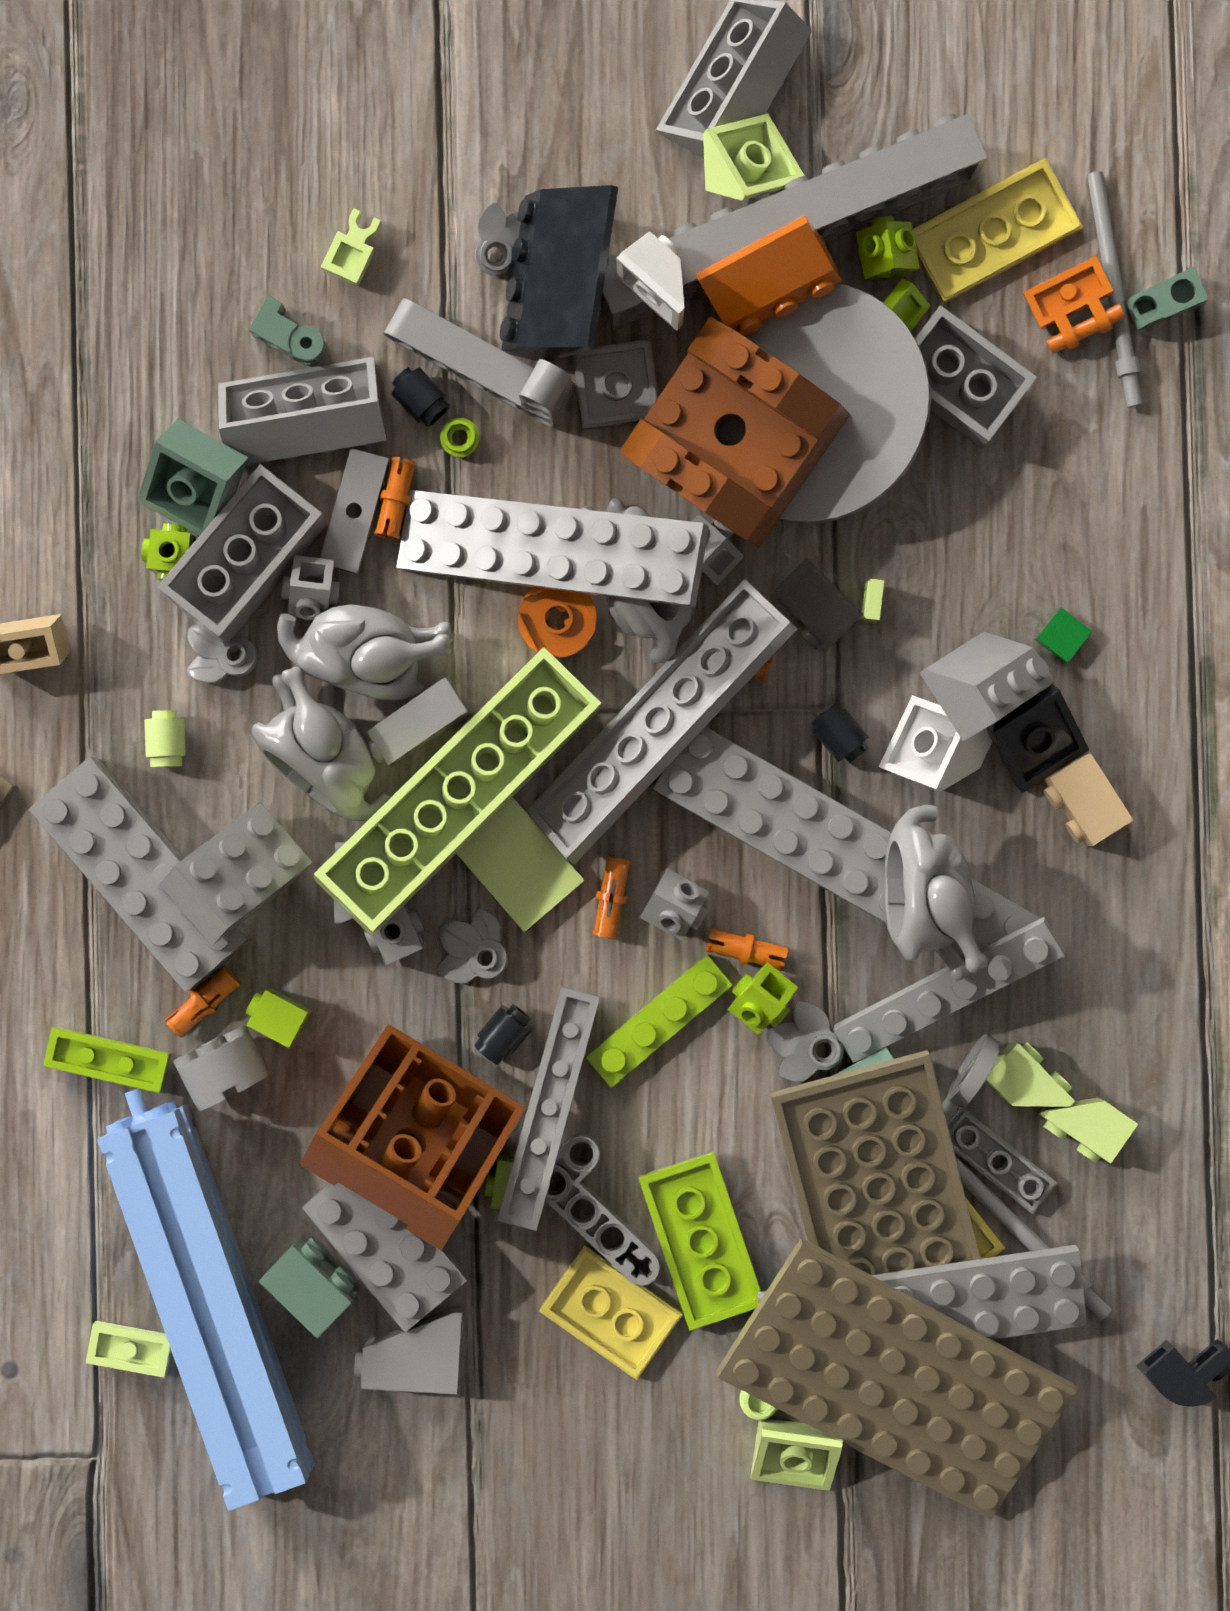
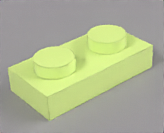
[86,1321,171,1378]

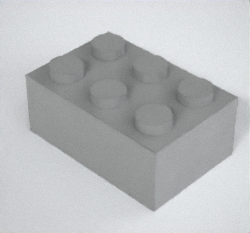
[915,305,1037,449]
[159,802,313,946]

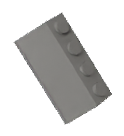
[656,0,813,159]
[218,357,387,467]
[157,464,327,646]

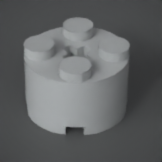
[173,1024,270,1111]

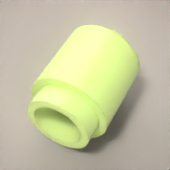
[144,710,186,767]

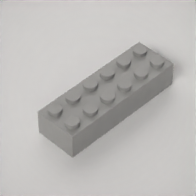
[28,757,253,993]

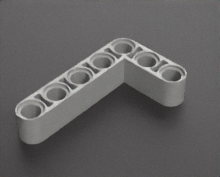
[383,298,573,428]

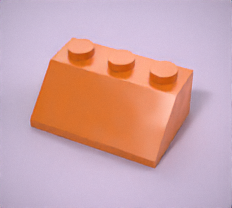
[696,215,843,336]

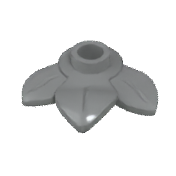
[475,202,521,275]
[186,622,258,684]
[437,909,508,984]
[766,1001,844,1082]

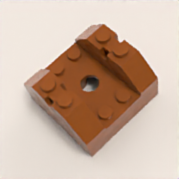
[619,317,851,548]
[299,1024,526,1250]

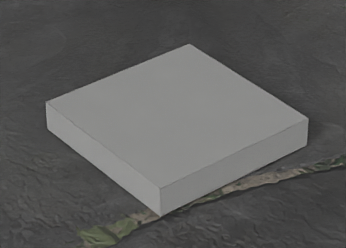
[573,339,658,430]

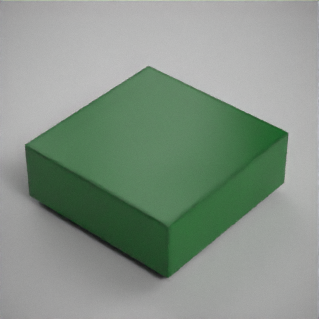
[1034,607,1092,664]

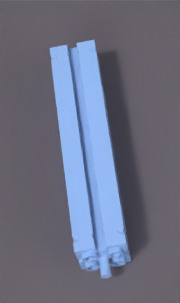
[97,1088,315,1511]

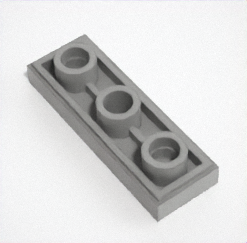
[320,448,390,575]
[947,1108,1058,1214]

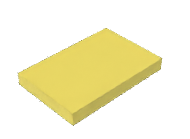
[539,1244,683,1380]

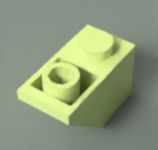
[985,1041,1075,1107]
[1038,1097,1138,1164]

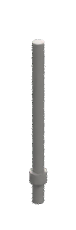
[1087,171,1143,408]
[955,1156,1112,1320]

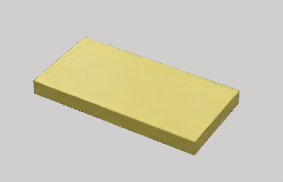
[913,157,1083,305]

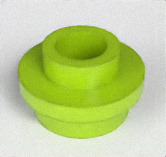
[440,418,480,458]

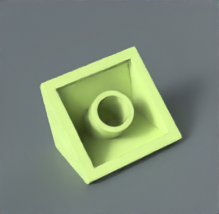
[703,114,805,201]
[751,1418,843,1491]

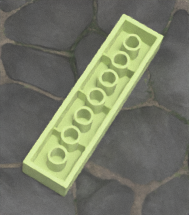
[314,647,601,937]

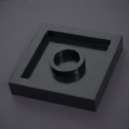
[986,684,1089,793]

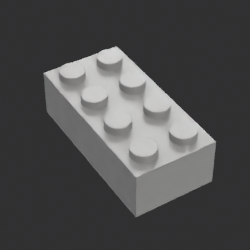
[302,1183,470,1333]

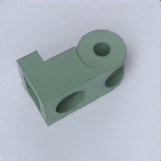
[1125,266,1209,331]
[249,295,326,366]

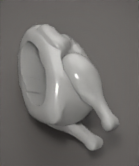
[582,498,693,663]
[277,604,454,700]
[252,666,390,821]
[884,805,988,981]

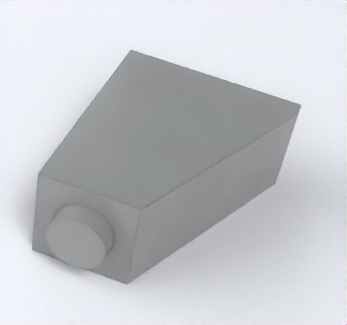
[367,677,472,767]
[354,1306,464,1394]

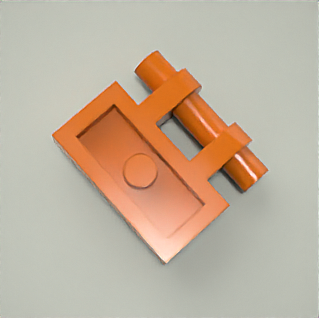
[1023,255,1126,354]

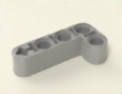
[545,1132,660,1286]

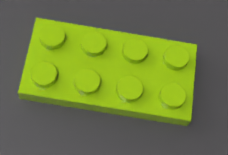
[638,1151,761,1331]

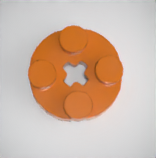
[517,587,597,659]

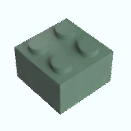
[137,419,248,536]
[258,1234,360,1338]

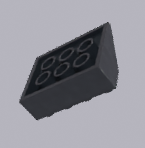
[500,185,619,362]

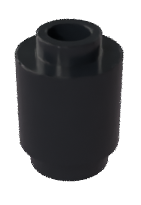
[392,367,450,427]
[811,703,869,764]
[474,1004,532,1065]

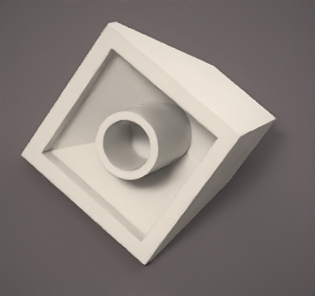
[616,231,685,331]
[879,695,992,792]

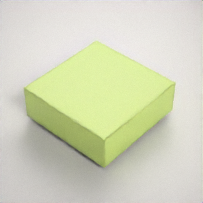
[861,579,884,624]

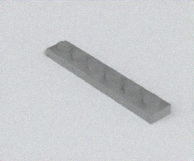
[833,916,1065,1063]
[497,987,600,1233]

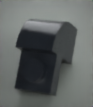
[1136,1339,1230,1407]

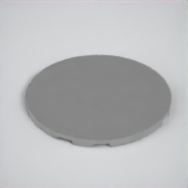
[716,283,931,523]

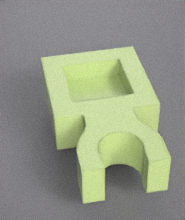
[321,208,382,287]

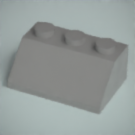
[919,632,1055,741]

